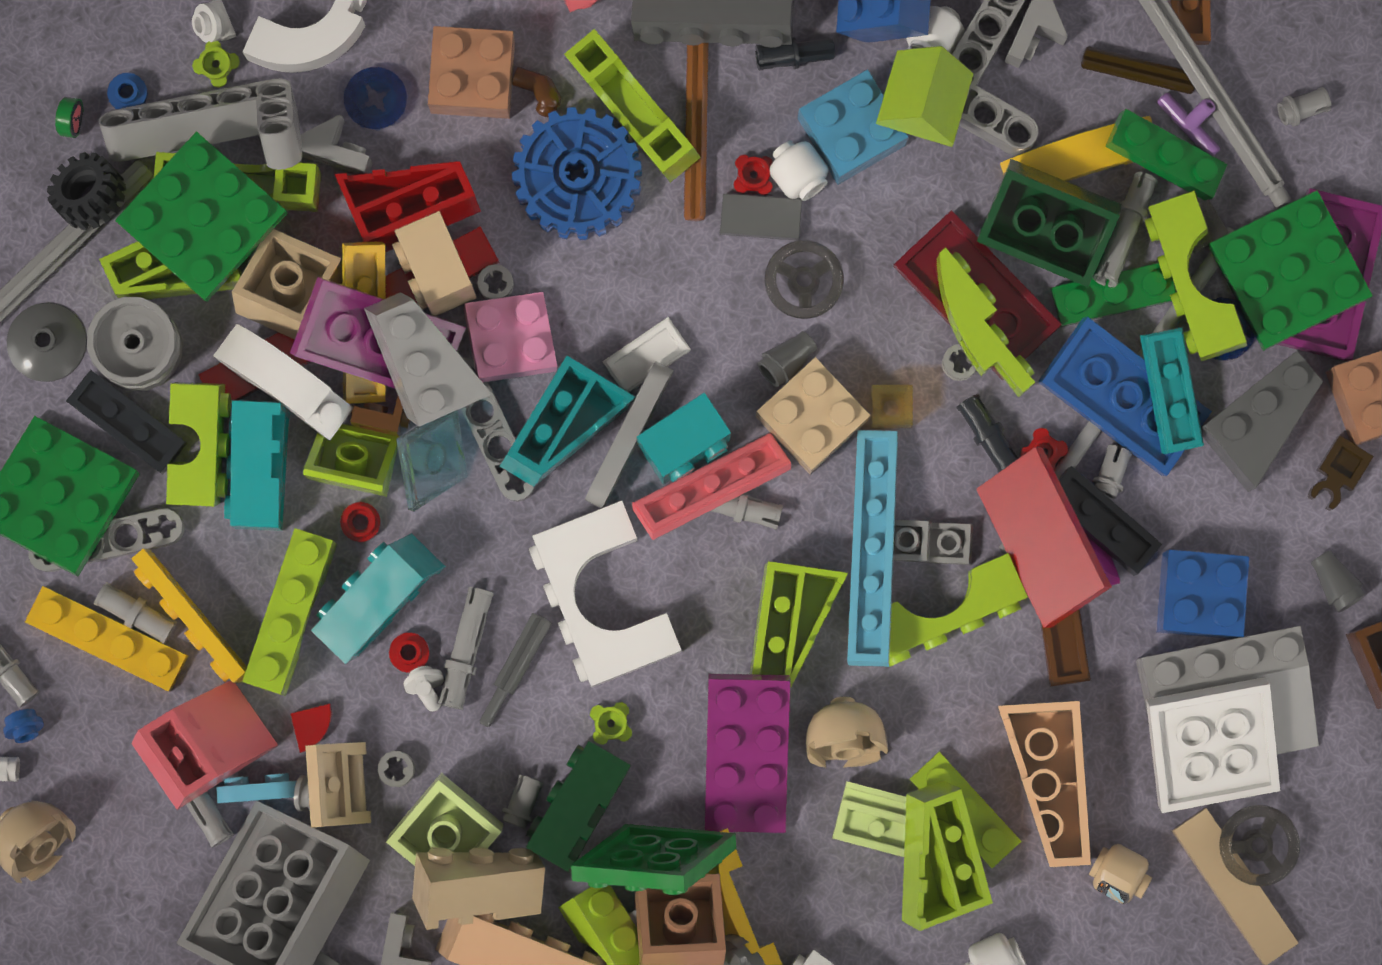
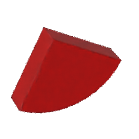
[291,704,332,753]

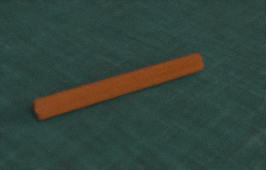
[684,43,709,221]

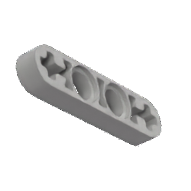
[461,358,535,502]
[585,361,674,509]
[29,509,185,572]

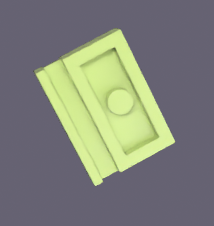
[832,781,906,857]

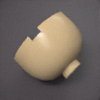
[806,697,888,768]
[0,801,76,883]

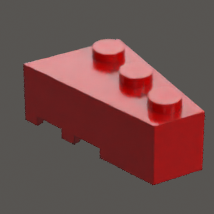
[335,161,481,253]

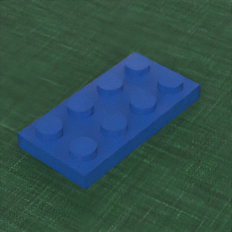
[1038,317,1212,476]

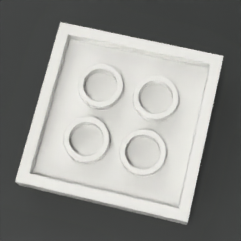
[1146,677,1280,813]

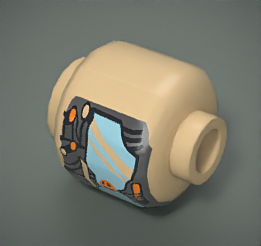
[1089,844,1152,904]

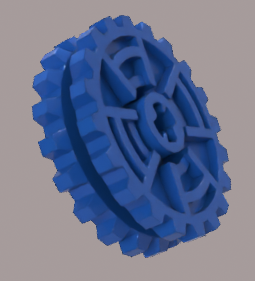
[512,107,642,241]

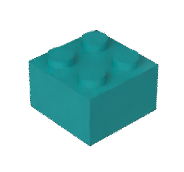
[636,392,731,485]

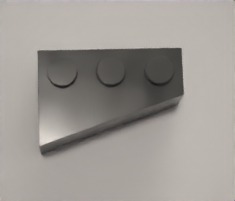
[1201,351,1323,492]

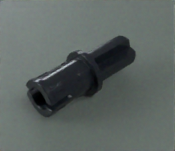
[755,37,835,71]

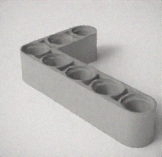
[952,0,1038,156]
[99,78,302,170]

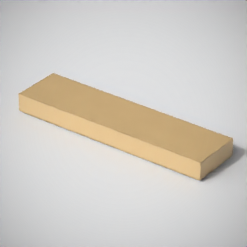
[1171,808,1298,965]

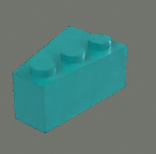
[500,356,636,487]
[311,533,446,664]

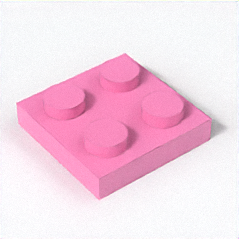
[464,292,558,382]

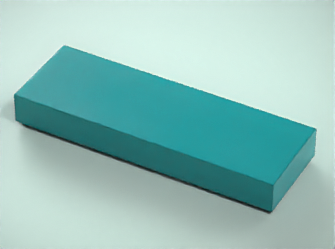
[1140,328,1204,454]

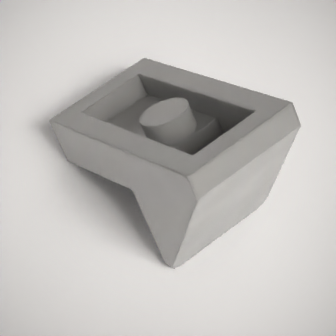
[1005,0,1067,68]
[301,115,373,175]
[381,912,434,965]

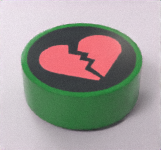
[55,97,84,138]

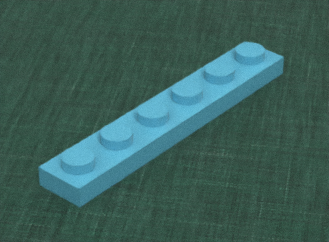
[847,430,898,667]

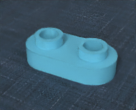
[216,773,297,803]

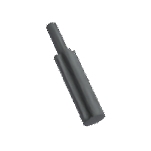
[480,613,552,727]

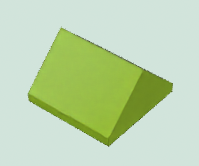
[876,46,974,147]
[303,424,400,497]

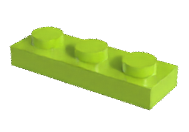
[909,752,1022,869]

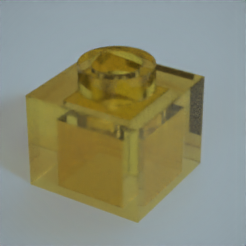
[871,385,913,428]

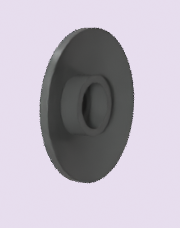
[7,303,86,382]

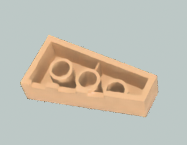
[998,701,1091,867]
[435,913,606,965]

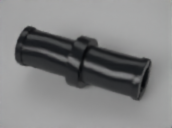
[956,394,1019,473]

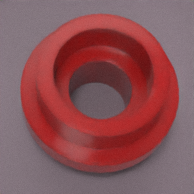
[340,502,381,542]
[389,632,430,673]

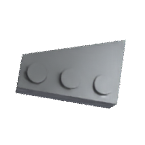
[364,293,492,427]

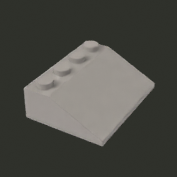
[1136,626,1319,755]
[176,800,370,965]

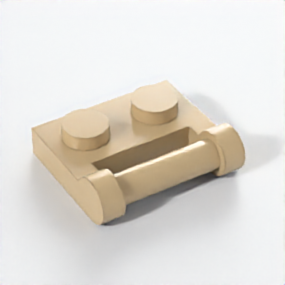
[305,742,371,828]

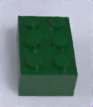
[977,159,1122,287]

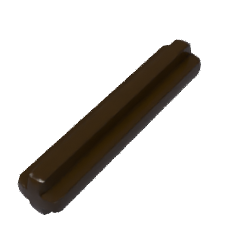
[1081,46,1195,94]

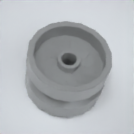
[87,297,183,391]

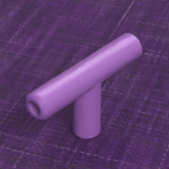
[1157,93,1220,157]

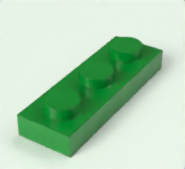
[1105,109,1227,202]
[1051,263,1176,327]

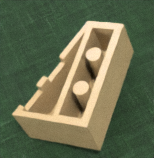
[412,848,545,930]

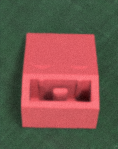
[131,680,278,810]

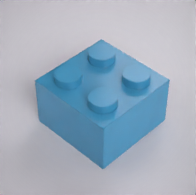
[797,69,908,185]

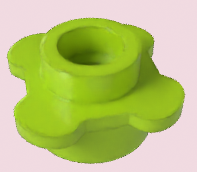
[192,41,240,88]
[590,702,632,745]

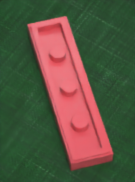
[632,433,791,540]

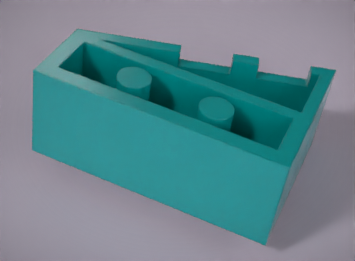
[224,401,290,531]

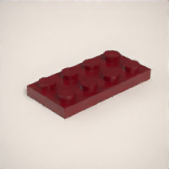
[893,210,1062,381]

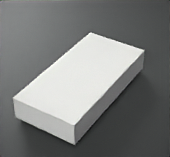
[603,317,691,393]

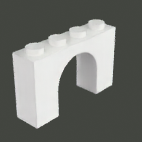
[528,501,682,688]

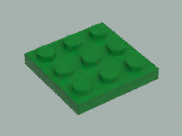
[115,131,288,302]
[1208,190,1373,351]
[0,416,140,577]
[571,824,737,895]

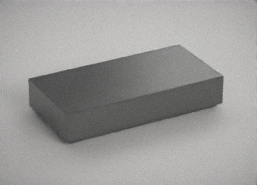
[720,194,802,241]

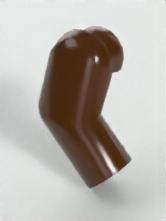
[512,67,561,117]

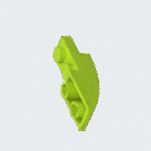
[937,248,1035,397]

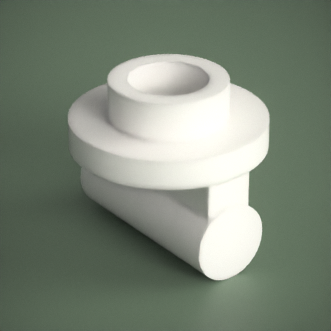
[192,0,236,43]
[403,666,444,711]

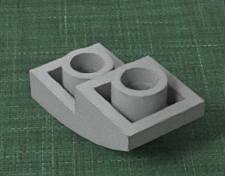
[893,520,973,565]

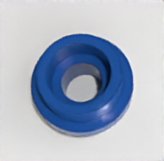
[107,73,148,109]
[3,709,44,743]

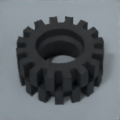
[47,152,126,230]

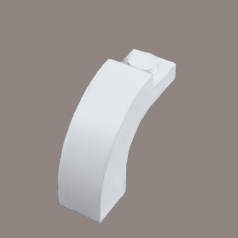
[243,0,367,73]
[213,324,353,440]

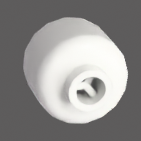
[906,6,965,54]
[770,140,829,201]
[964,933,1027,965]

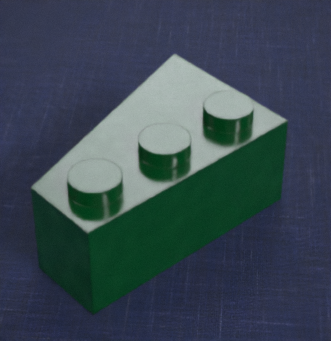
[525,741,631,872]

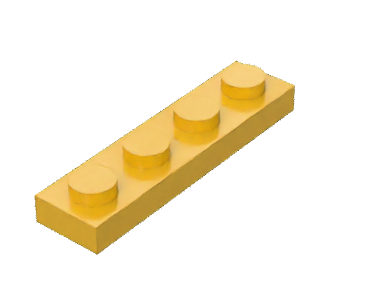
[342,242,385,404]
[131,548,247,683]
[25,586,188,692]

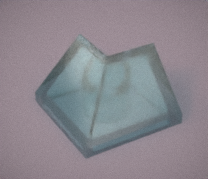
[396,410,468,512]

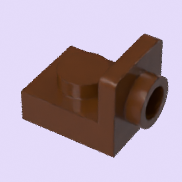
[350,396,411,436]

